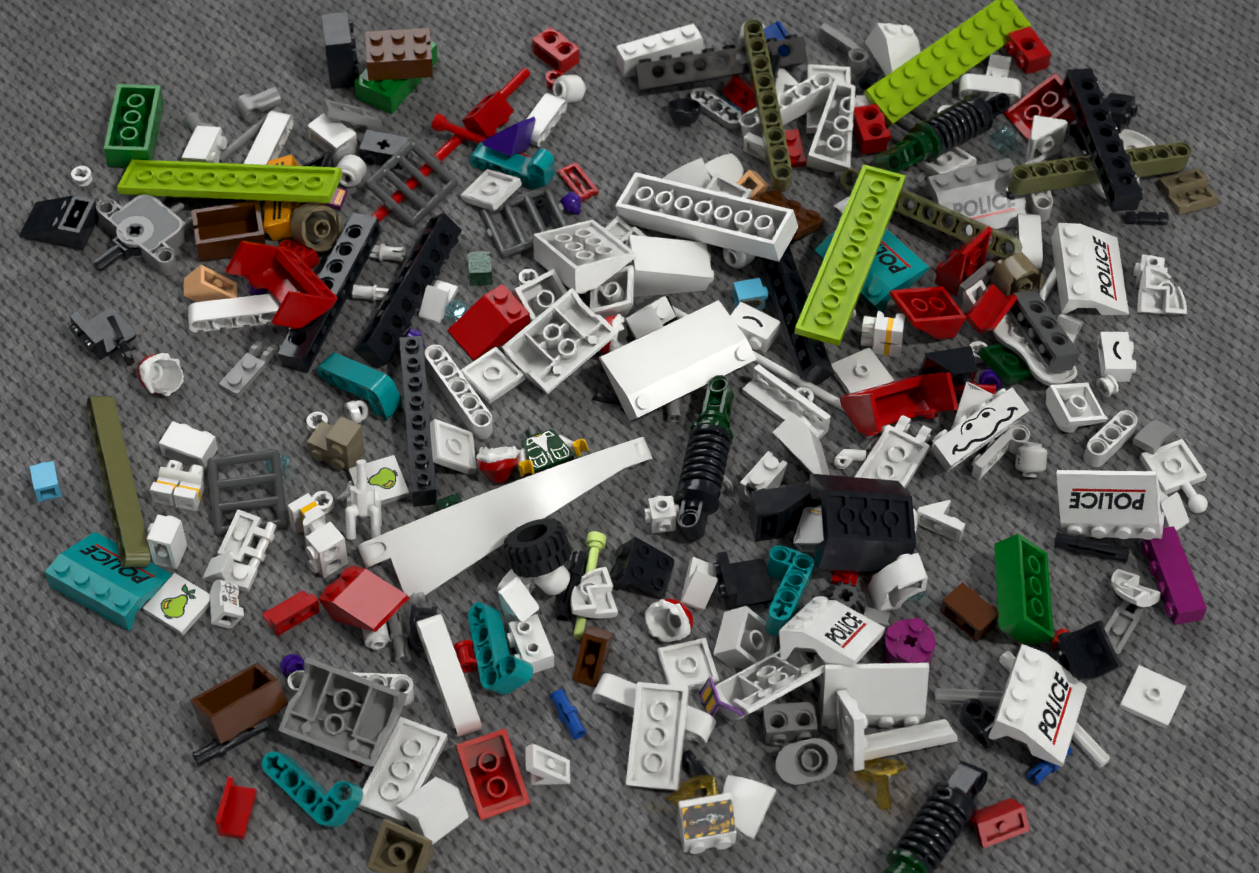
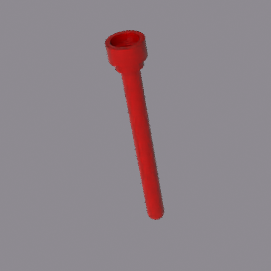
[431,113,530,158]

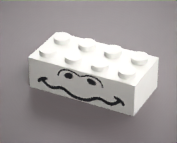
[930,387,1029,472]

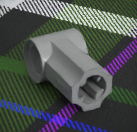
[235,87,282,122]

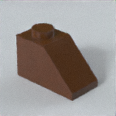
[572,626,614,687]

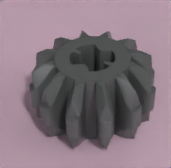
[824,580,866,614]

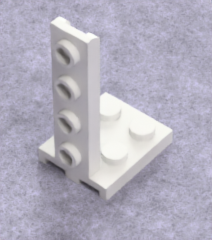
[837,689,957,771]

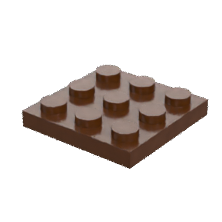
[748,190,826,240]

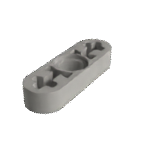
[690,88,742,130]

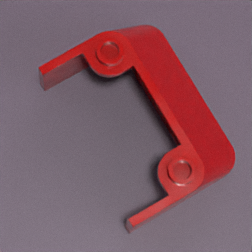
[225,241,337,329]
[839,372,958,437]

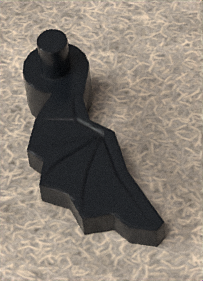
[535,198,552,227]
[592,392,624,411]

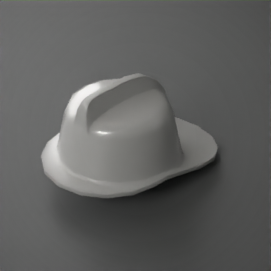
[776,738,837,785]

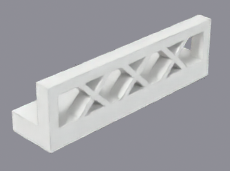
[742,364,831,440]

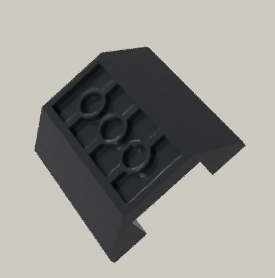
[810,474,916,574]

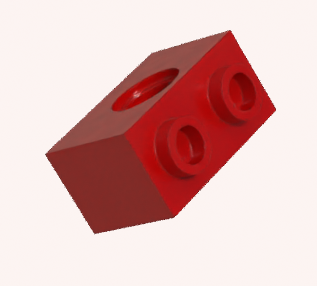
[1005,26,1051,75]

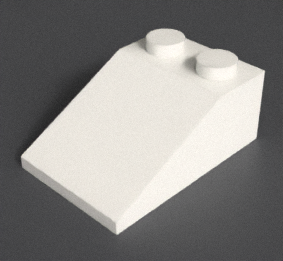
[865,23,921,76]
[512,269,567,323]
[773,412,830,475]

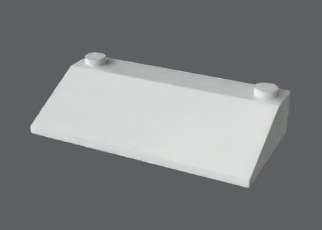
[599,300,756,421]

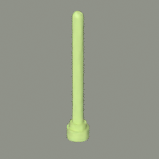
[573,531,607,640]

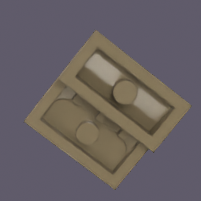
[1158,168,1219,215]

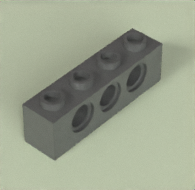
[1008,290,1080,373]

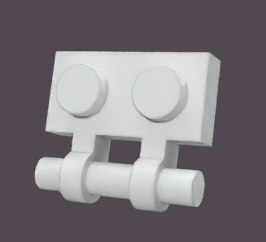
[218,509,277,568]

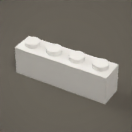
[616,23,705,77]
[806,80,855,172]

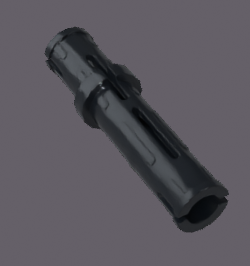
[1054,532,1130,563]
[555,551,588,622]
[192,719,269,767]

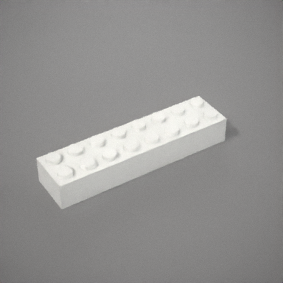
[615,172,798,261]

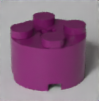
[882,618,936,666]

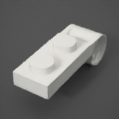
[971,424,1030,480]

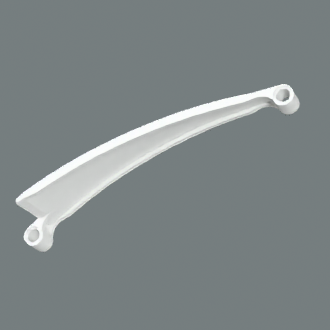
[357,437,653,602]

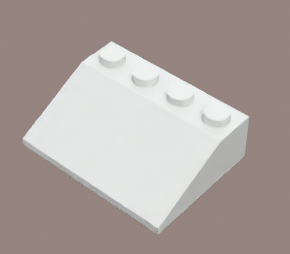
[533,220,636,294]
[818,663,929,729]

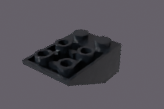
[19,195,99,250]
[749,481,818,542]

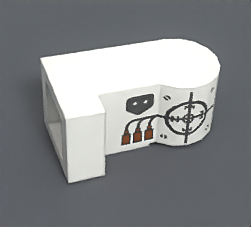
[210,579,244,628]

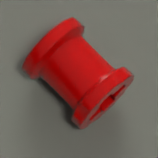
[453,640,478,673]

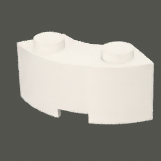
[868,553,928,611]

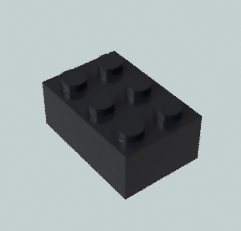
[321,12,359,89]

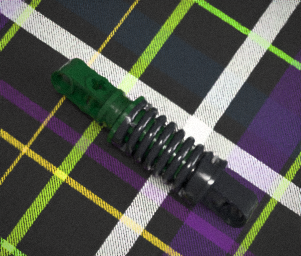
[874,93,1010,173]
[674,375,734,541]
[883,761,988,873]

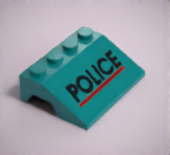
[815,229,930,313]
[45,532,173,631]

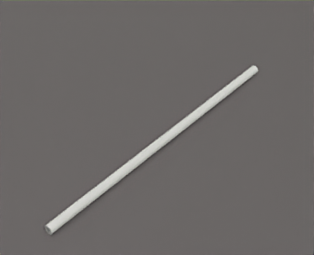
[673,306,887,433]

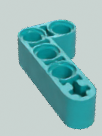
[469,141,555,189]
[316,353,403,421]
[765,545,814,637]
[468,602,533,695]
[262,751,363,828]

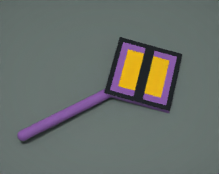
[699,676,744,717]

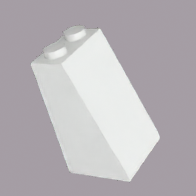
[624,235,714,297]

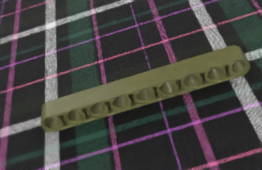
[743,19,792,192]
[1007,142,1192,195]
[840,169,1022,259]
[87,396,150,568]

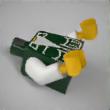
[516,426,589,477]

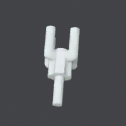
[345,460,382,540]

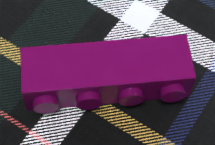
[1141,526,1207,625]

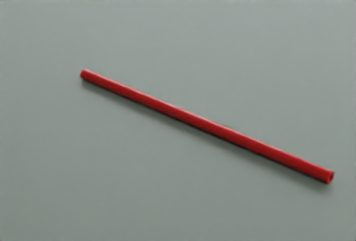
[371,68,531,223]

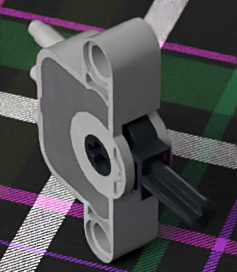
[92,194,193,276]

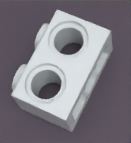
[305,521,348,578]

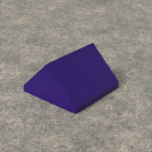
[482,117,536,156]

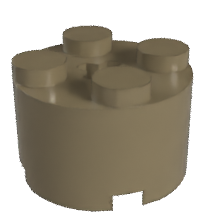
[290,203,343,251]
[991,252,1044,296]

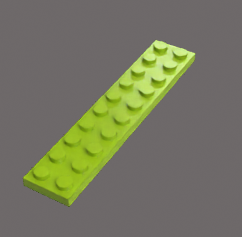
[863,0,1032,127]
[117,160,343,203]
[795,164,906,346]

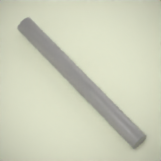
[219,106,282,163]

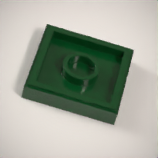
[977,344,1035,385]

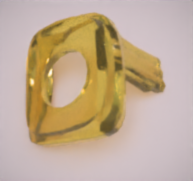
[857,758,907,810]
[667,775,718,807]

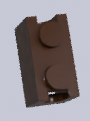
[940,582,999,642]

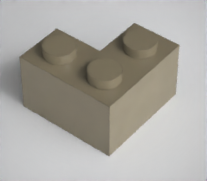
[307,416,365,472]

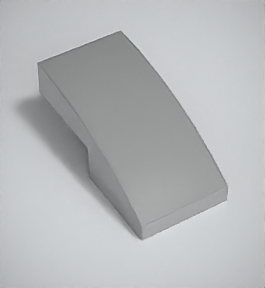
[1133,420,1177,455]

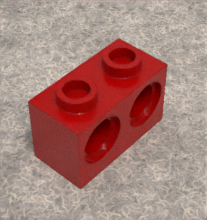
[532,27,580,74]
[853,104,891,155]

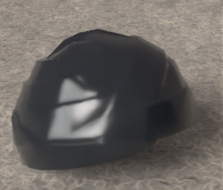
[667,98,702,125]

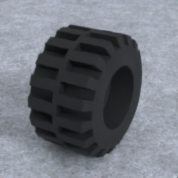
[503,518,572,578]

